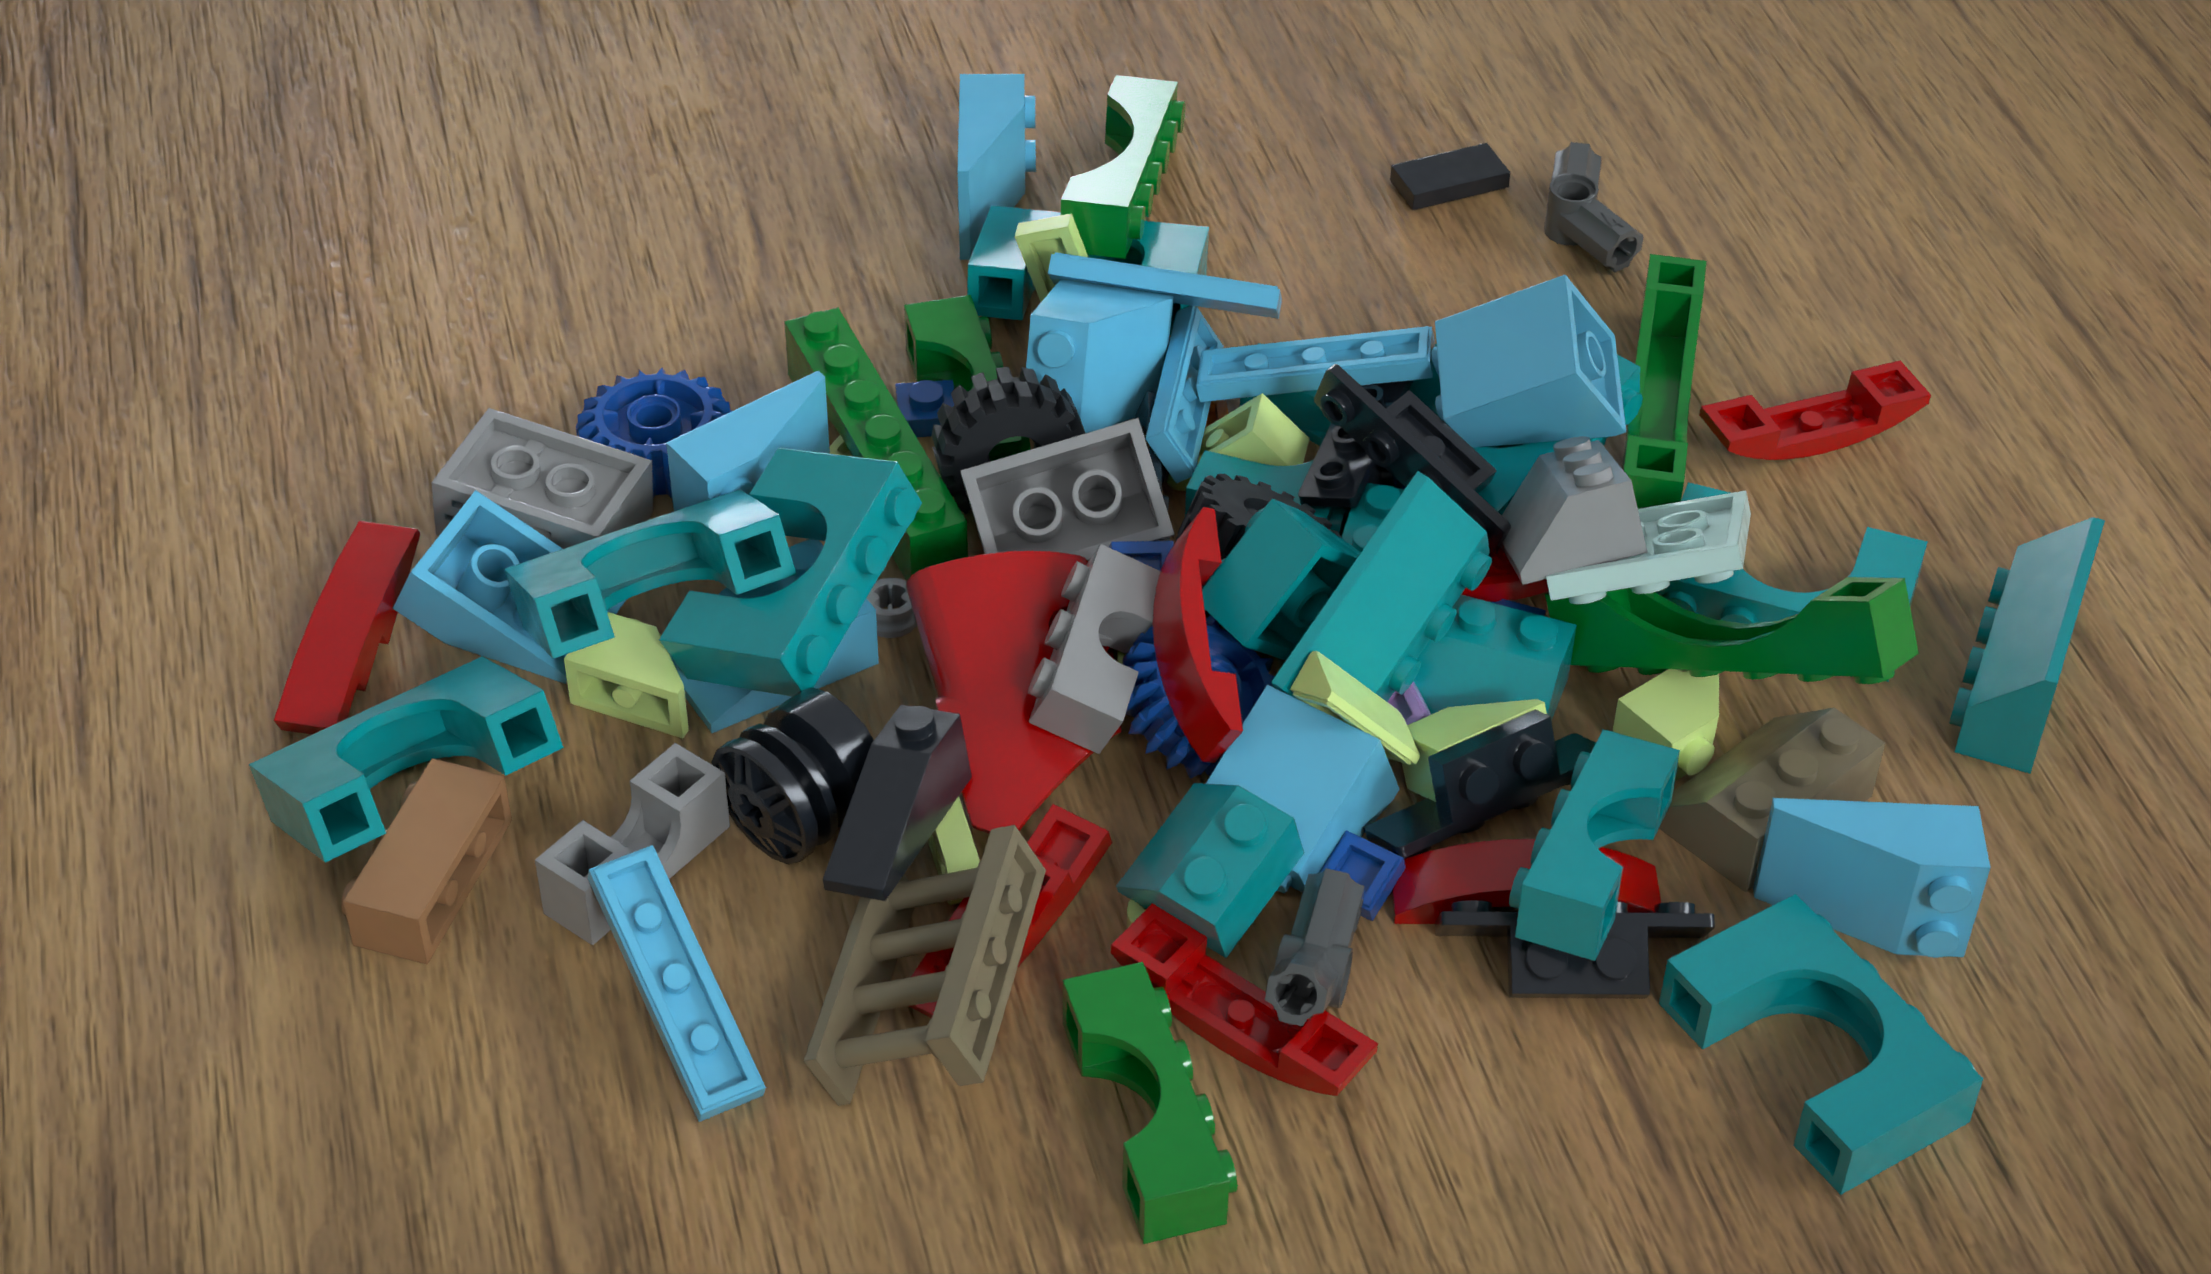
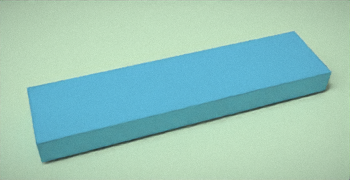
[1048,252,1282,319]
[1146,305,1223,483]
[1196,326,1435,402]
[588,845,766,1122]

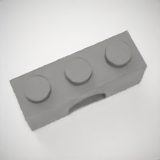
[1028,544,1161,754]
[535,743,730,945]

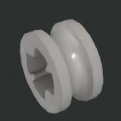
[867,578,917,638]

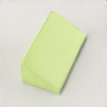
[1290,651,1420,765]

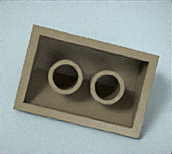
[1659,708,1885,893]

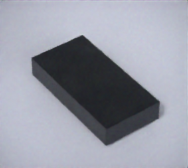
[1390,143,1511,210]

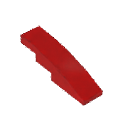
[274,521,421,735]
[909,804,1112,1018]

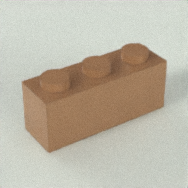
[341,758,512,964]

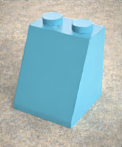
[1431,274,1626,448]
[1026,279,1174,433]
[1206,685,1400,893]

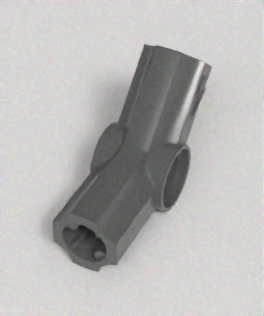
[1544,142,1643,273]
[1265,869,1365,1026]

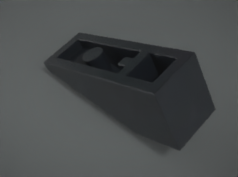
[822,705,972,901]

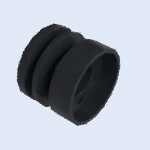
[711,687,874,865]

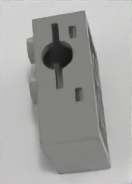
[431,408,653,549]

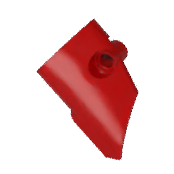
[906,550,1122,834]

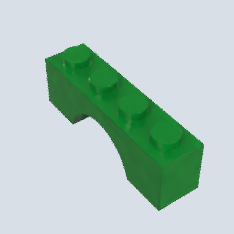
[904,295,1031,461]
[1063,962,1238,1244]

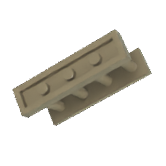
[804,825,1046,1106]

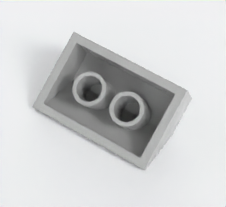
[961,418,1174,561]
[1501,436,1648,585]

